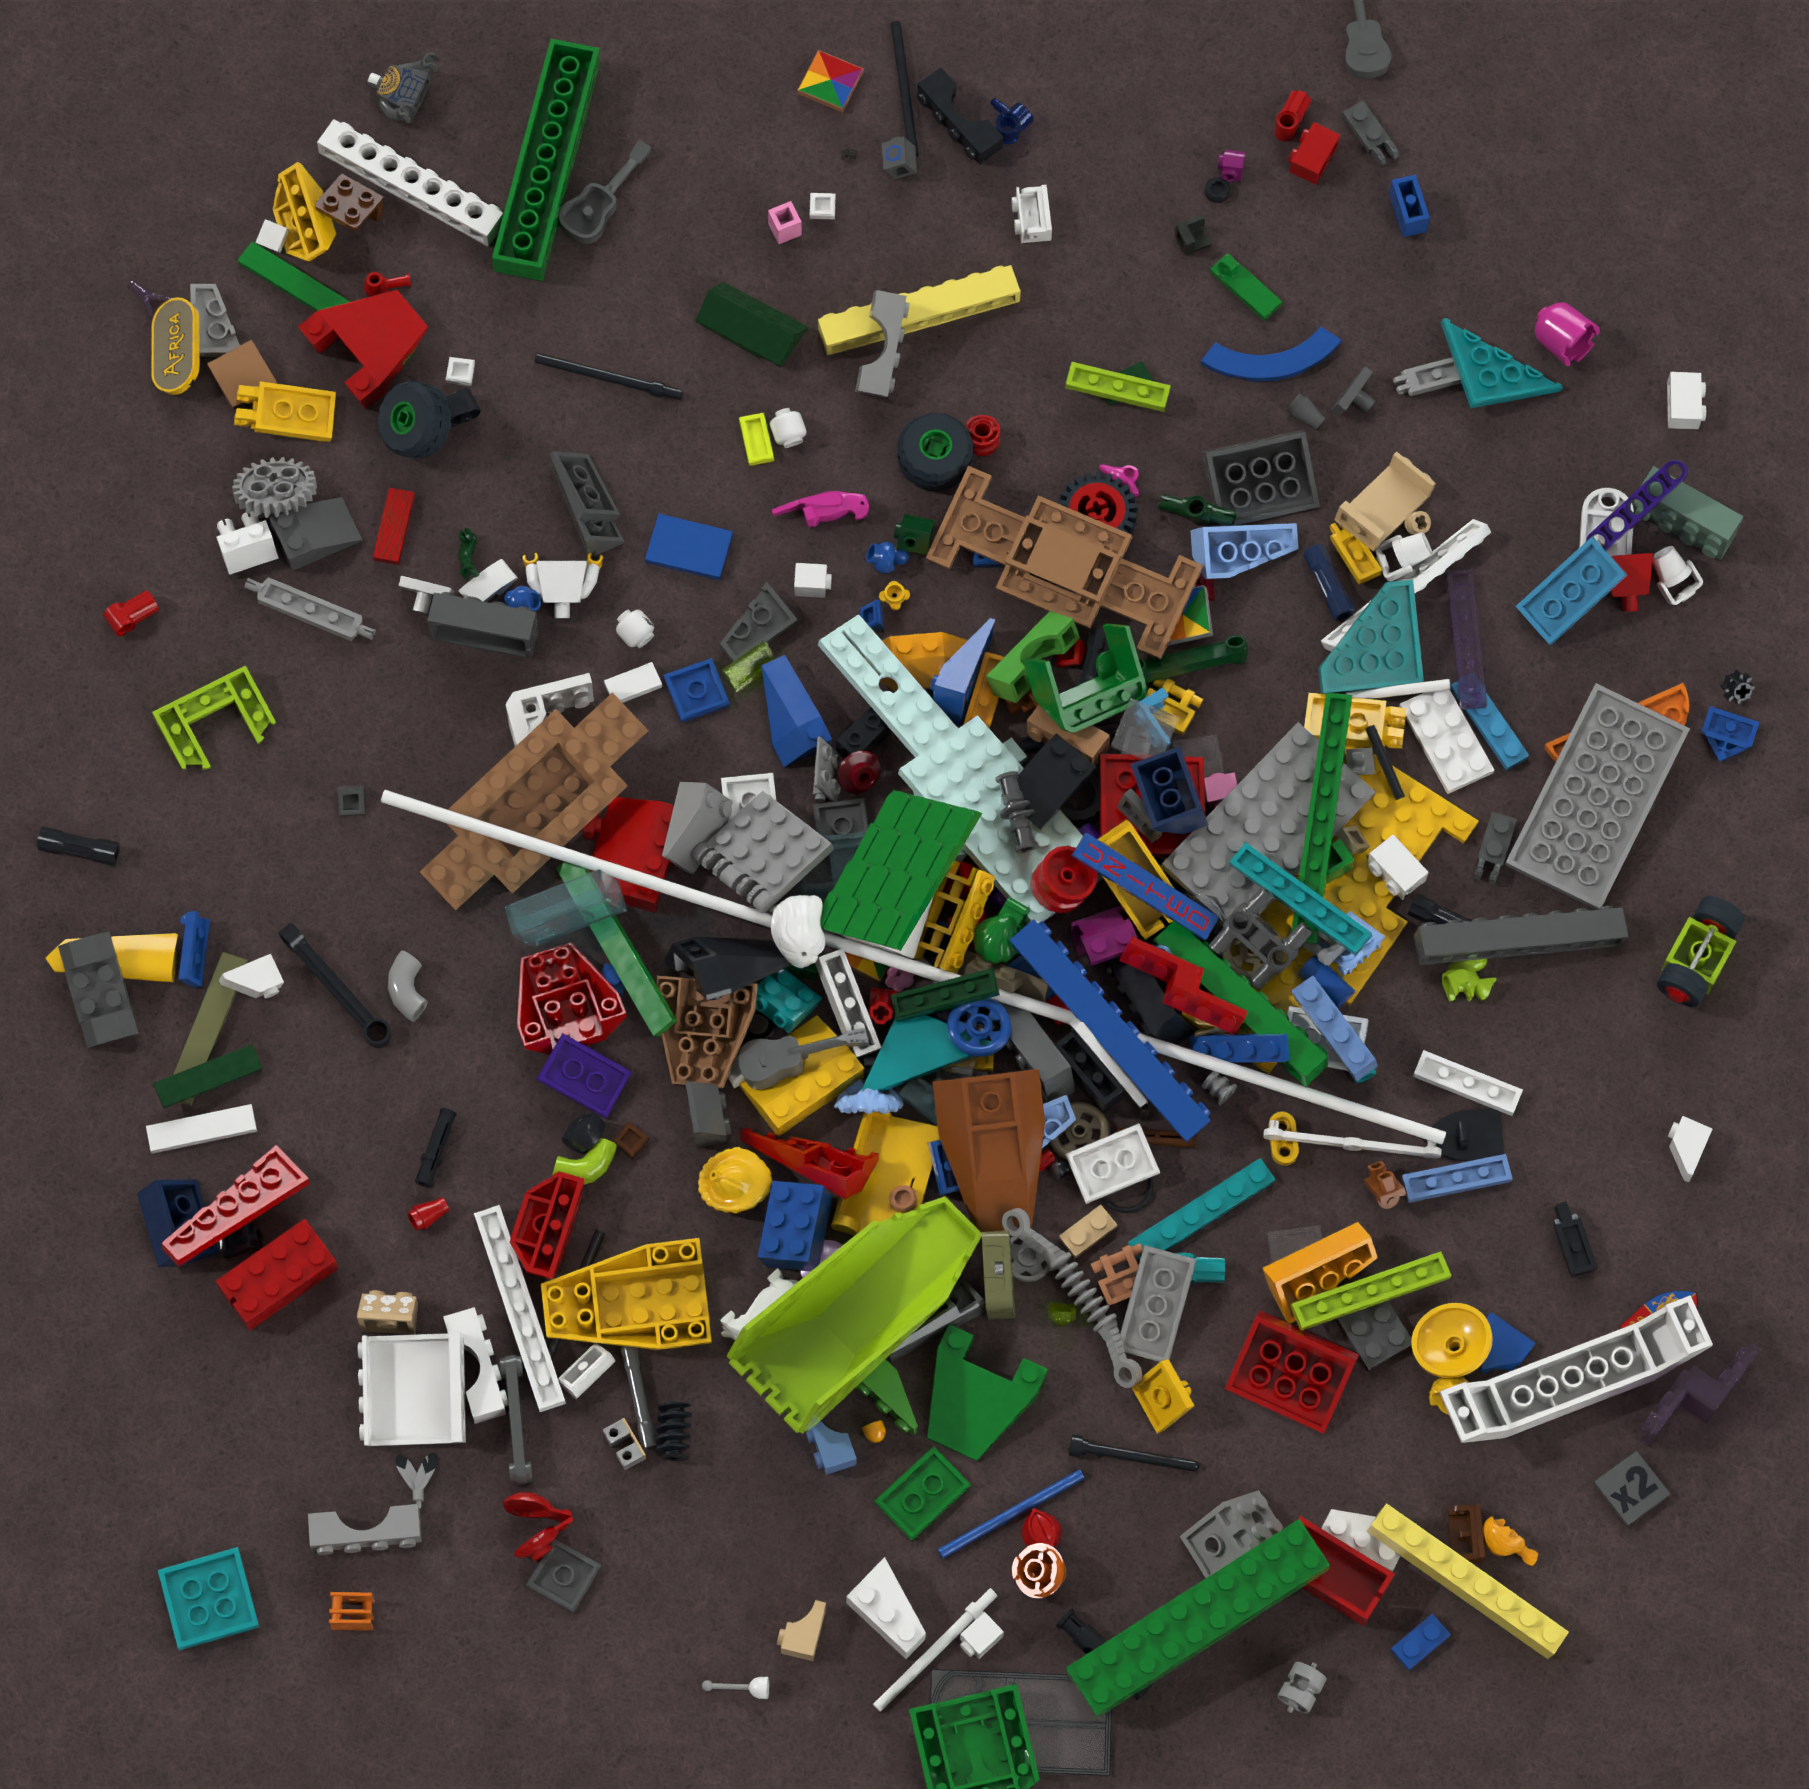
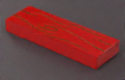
[373,488,415,565]

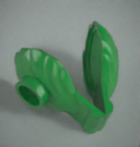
[972,897,1030,963]

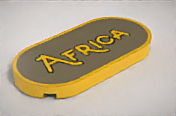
[152,298,200,395]

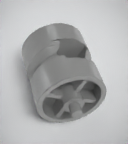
[1277,1662,1327,1714]

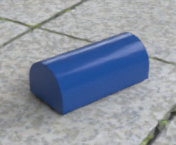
[1298,955,1355,1009]
[928,1140,960,1195]

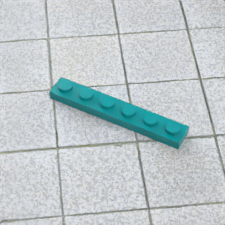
[1229,842,1372,956]
[1127,1158,1276,1262]

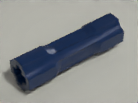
[1303,543,1355,621]

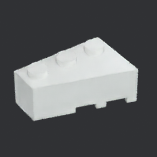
[846,1557,926,1659]

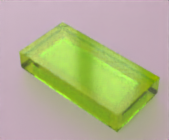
[722,641,776,692]

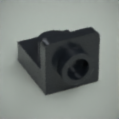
[219,1223,263,1259]

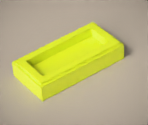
[739,413,774,466]

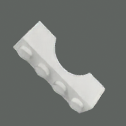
[443,1307,509,1424]

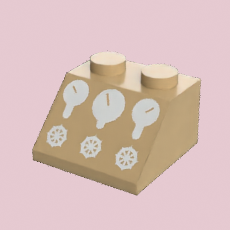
[357,1290,418,1335]

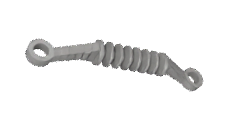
[1002,1208,1142,1388]

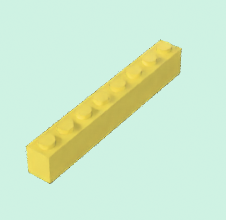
[818,265,1020,356]
[1366,1503,1569,1659]

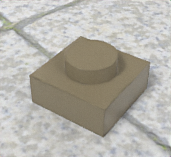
[1336,826,1370,855]

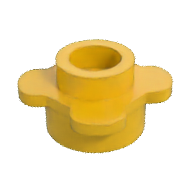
[879,581,910,610]

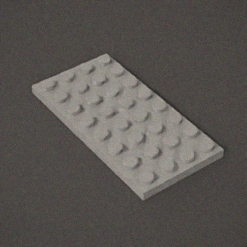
[1505,683,1690,910]
[1160,722,1375,927]

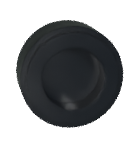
[1205,177,1230,203]

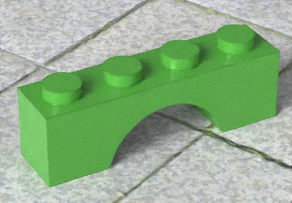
[986,611,1080,703]

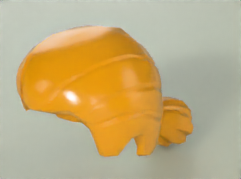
[1483,1517,1538,1566]

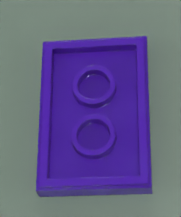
[536,1033,632,1119]

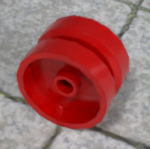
[1030,846,1097,913]

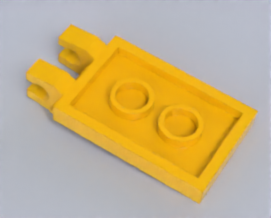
[234,381,336,442]
[1304,693,1406,748]

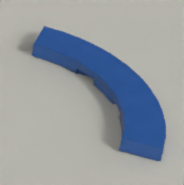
[1201,327,1341,382]

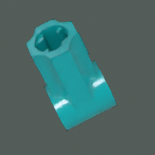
[1176,1253,1225,1285]

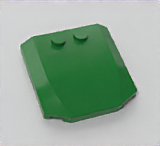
[909,1684,1040,1789]

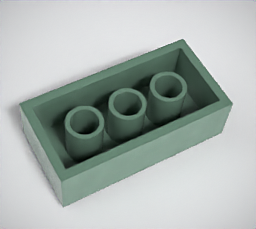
[1633,466,1743,560]

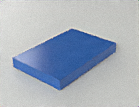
[645,513,733,581]

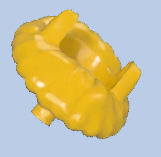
[698,1147,773,1214]

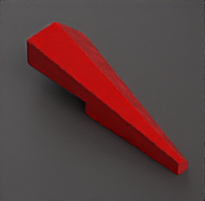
[740,1128,879,1199]

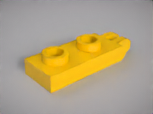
[1330,523,1382,585]

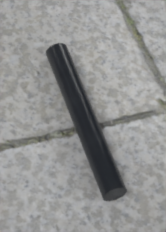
[1365,725,1405,801]

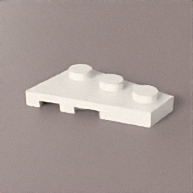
[1321,1509,1417,1572]

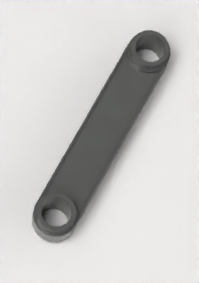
[499,1355,533,1486]

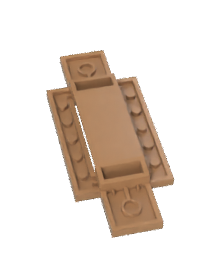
[420,692,648,910]

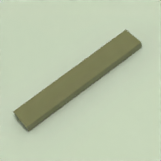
[173,952,248,1106]

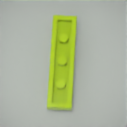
[1065,362,1171,412]

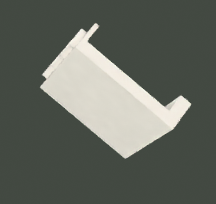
[358,1332,466,1446]

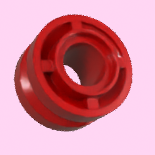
[965,415,1000,456]

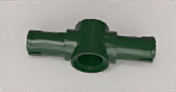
[1159,494,1237,526]

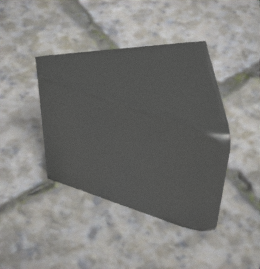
[337,785,365,815]

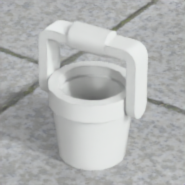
[1375,532,1433,581]
[1652,546,1703,605]

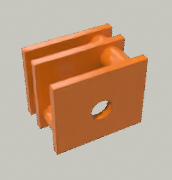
[329,1592,374,1630]

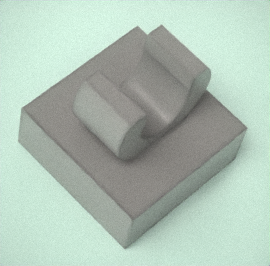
[1346,747,1376,775]

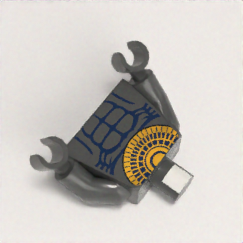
[367,52,440,124]

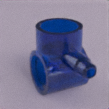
[990,98,1034,145]

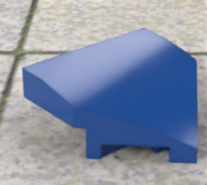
[1702,706,1760,762]
[1479,1312,1536,1373]

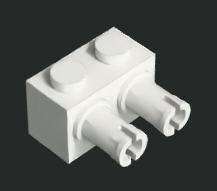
[217,511,278,575]

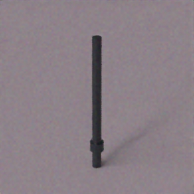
[535,353,684,400]

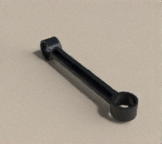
[278,922,391,1048]

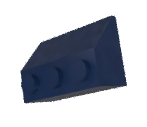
[1131,746,1208,834]
[137,1179,219,1267]

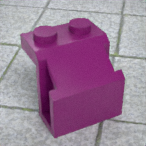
[1070,906,1138,966]

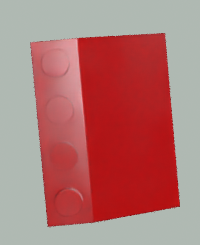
[589,797,674,913]
[1225,1310,1359,1434]

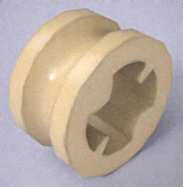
[1405,511,1431,535]

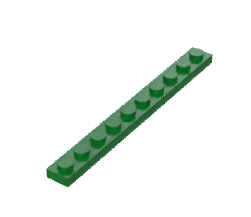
[1291,692,1353,944]

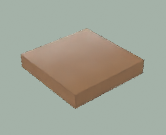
[207,340,277,409]

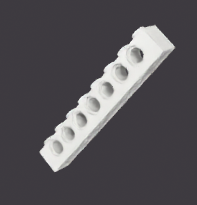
[317,119,503,246]

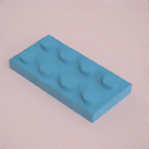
[1516,537,1627,645]

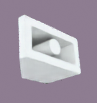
[219,954,284,999]
[1668,1116,1712,1182]

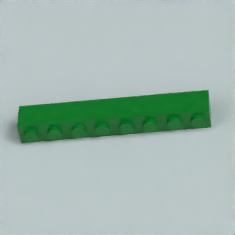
[1153,921,1328,1087]

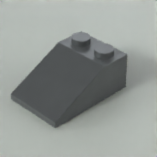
[269,497,363,571]

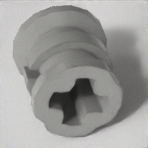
[1201,1071,1237,1105]

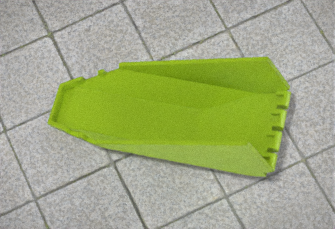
[727,1197,982,1434]

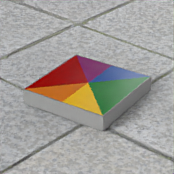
[1167,585,1213,646]

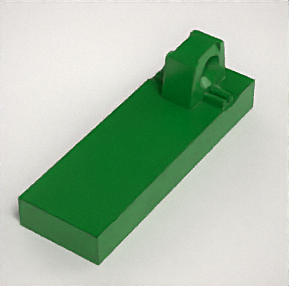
[1210,253,1282,321]

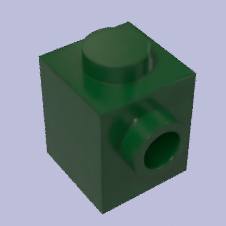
[894,514,934,555]

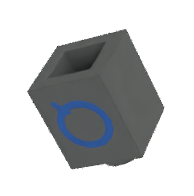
[882,136,917,179]

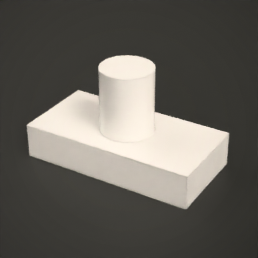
[399,576,454,614]

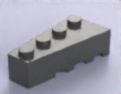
[987,992,1076,1103]

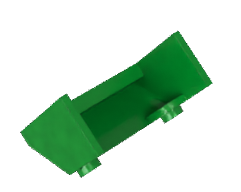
[1023,623,1147,732]

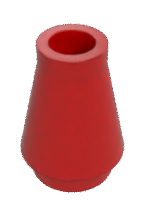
[407,1197,449,1231]

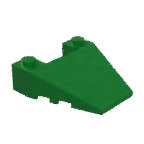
[927,1324,1048,1461]

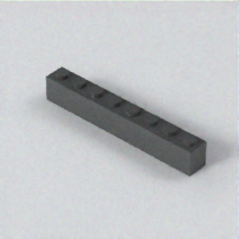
[1414,906,1629,965]

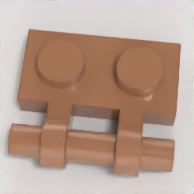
[1091,1243,1143,1306]

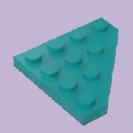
[1318,580,1424,694]

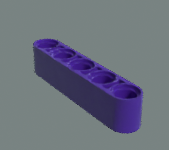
[1586,460,1689,551]

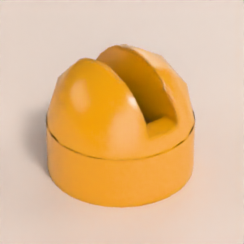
[862,1420,886,1443]

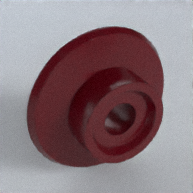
[837,751,881,794]

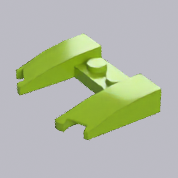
[152,666,276,770]

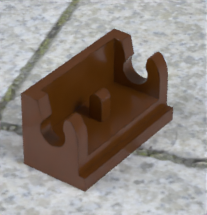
[1448,1504,1485,1564]

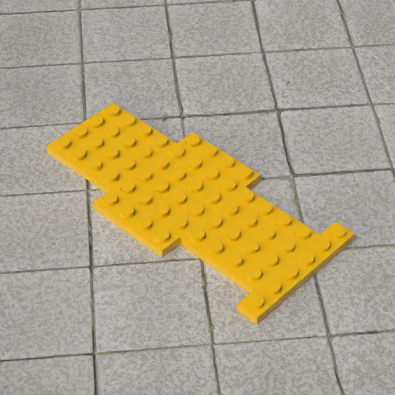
[1181,745,1479,1074]

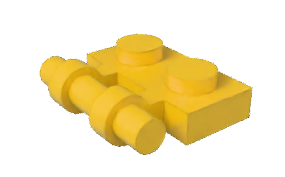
[1146,678,1203,736]

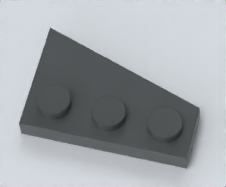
[720,582,798,666]

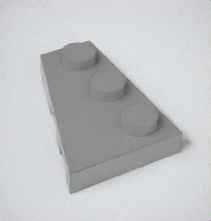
[190,284,241,357]

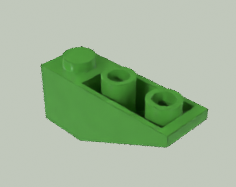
[856,1359,918,1436]

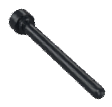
[1069,1434,1200,1471]

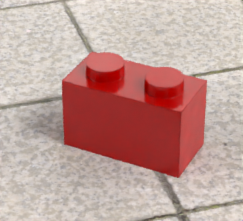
[1288,122,1340,185]

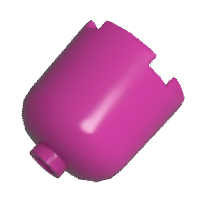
[1535,302,1600,366]

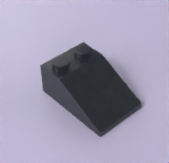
[1001,733,1096,830]

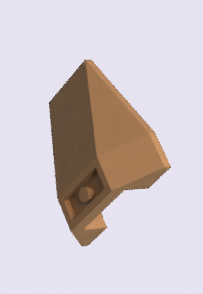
[656,976,758,1088]

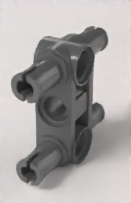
[1209,886,1313,990]

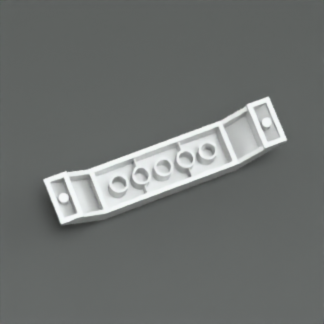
[1440,1295,1713,1443]

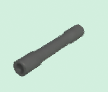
[620,1346,657,1451]

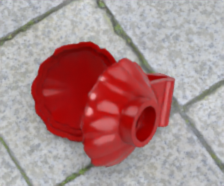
[503,1492,573,1562]

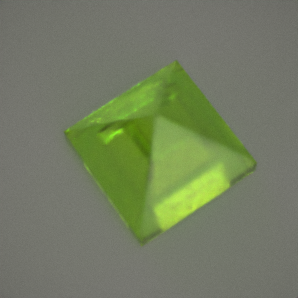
[1049,1302,1076,1327]

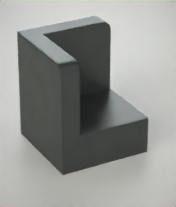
[1175,214,1212,256]

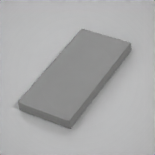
[1120,1245,1197,1362]

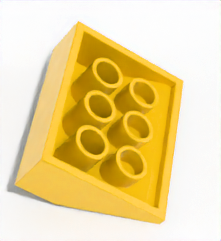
[739,1015,864,1137]

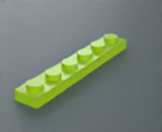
[1291,1251,1452,1331]

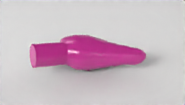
[1099,464,1140,498]

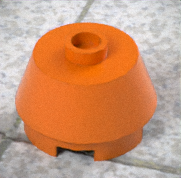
[1012,1543,1067,1598]

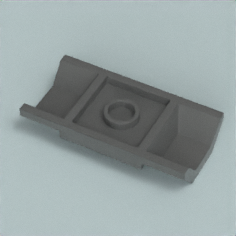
[58,931,139,1048]

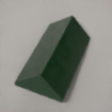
[696,282,808,368]

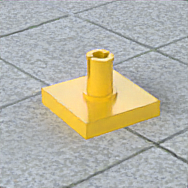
[1131,1359,1195,1433]

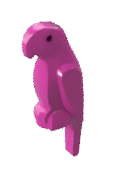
[772,491,869,528]

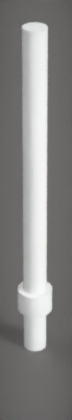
[873,1588,997,1712]

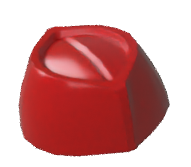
[1021,1508,1062,1548]

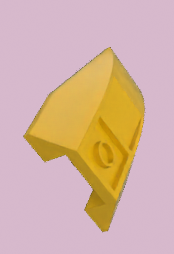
[541,1238,712,1350]

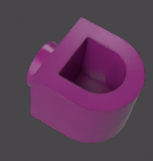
[1218,149,1245,182]

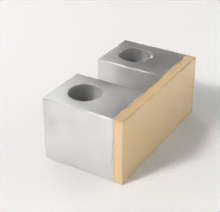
[603,1418,646,1470]

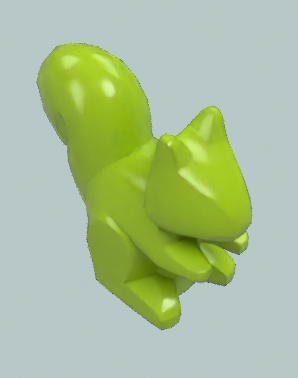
[1442,959,1497,1002]

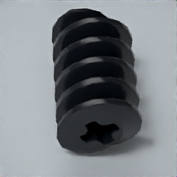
[655,1401,692,1461]

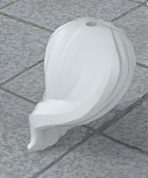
[769,895,825,968]

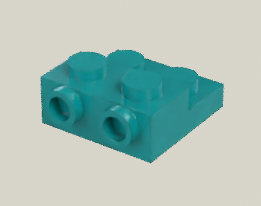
[755,968,822,1033]

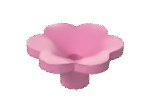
[885,967,915,992]

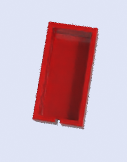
[216,1219,338,1331]
[1299,1516,1395,1627]

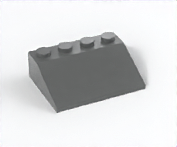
[1201,430,1320,526]

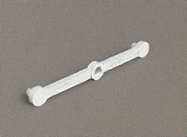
[1263,1120,1442,1159]

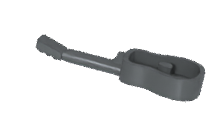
[1344,0,1391,79]
[559,140,651,244]
[739,1028,869,1090]

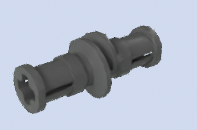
[995,771,1039,853]

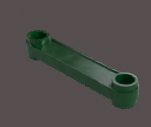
[1139,635,1248,684]

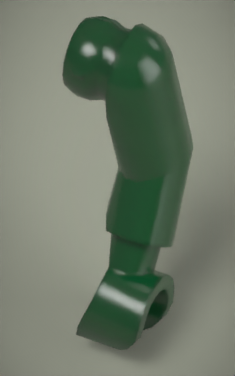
[458,528,480,581]

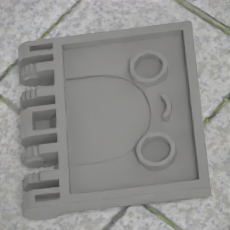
[691,791,834,913]

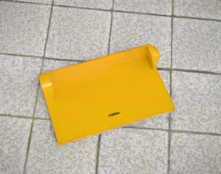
[831,1112,940,1236]

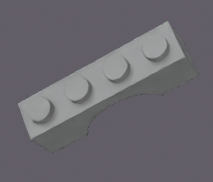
[855,290,909,398]
[308,1504,422,1555]

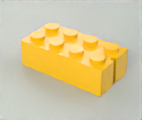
[1097,820,1174,940]

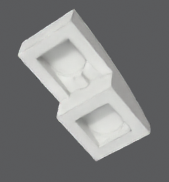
[459,559,518,602]

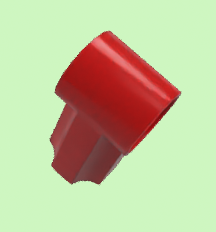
[1274,90,1312,142]
[103,590,159,637]
[869,987,898,1024]

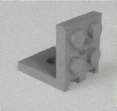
[1180,1490,1283,1578]

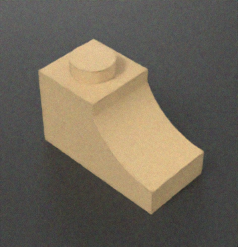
[777,1600,826,1661]

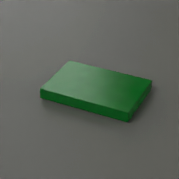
[874,1446,971,1541]

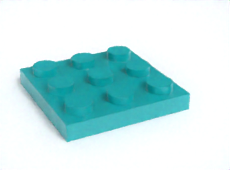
[158,1547,259,1651]

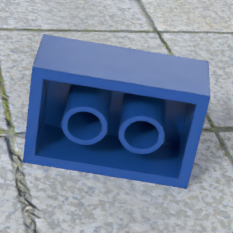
[758,1181,833,1272]

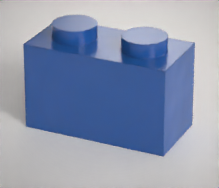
[1389,174,1430,237]

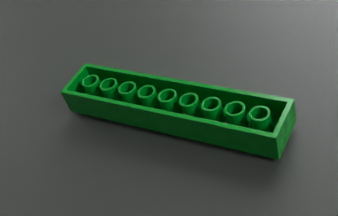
[492,39,601,281]
[1066,1519,1330,1719]

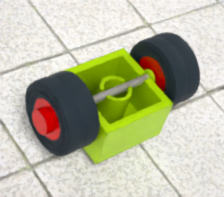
[1657,896,1745,1007]

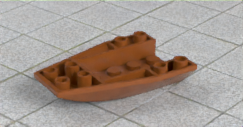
[932,1069,1045,1238]

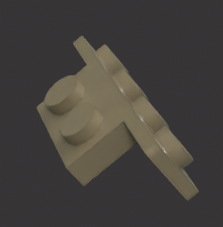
[957,950,1049,1002]

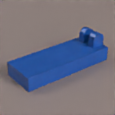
[179,911,210,988]

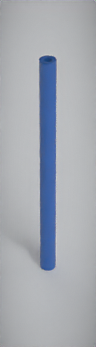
[938,1469,1085,1559]

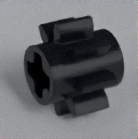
[1720,670,1755,704]

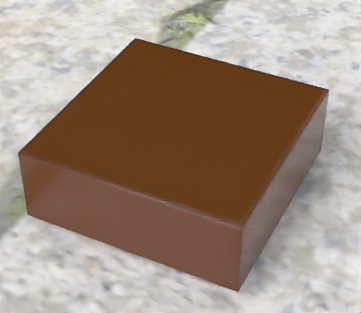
[612,1122,650,1159]

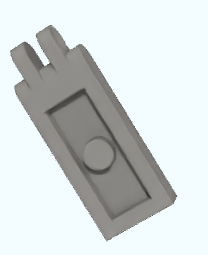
[1393,357,1461,396]

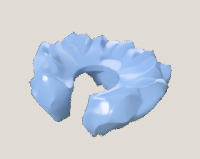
[834,1079,903,1114]

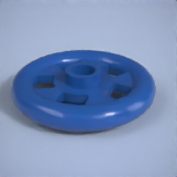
[947,998,1011,1057]

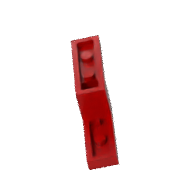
[1120,936,1247,1035]

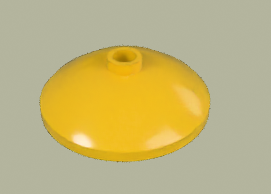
[1412,1303,1493,1378]

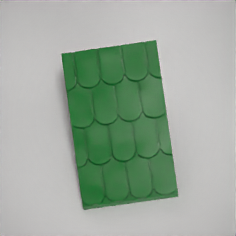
[821,790,982,959]

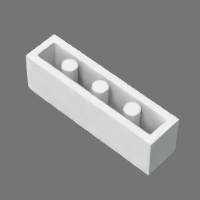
[815,948,881,1058]

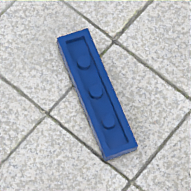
[1190,1034,1290,1062]

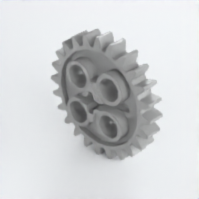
[232,457,317,518]

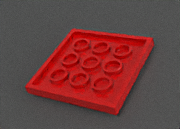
[1099,754,1205,858]

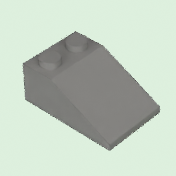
[662,782,733,874]

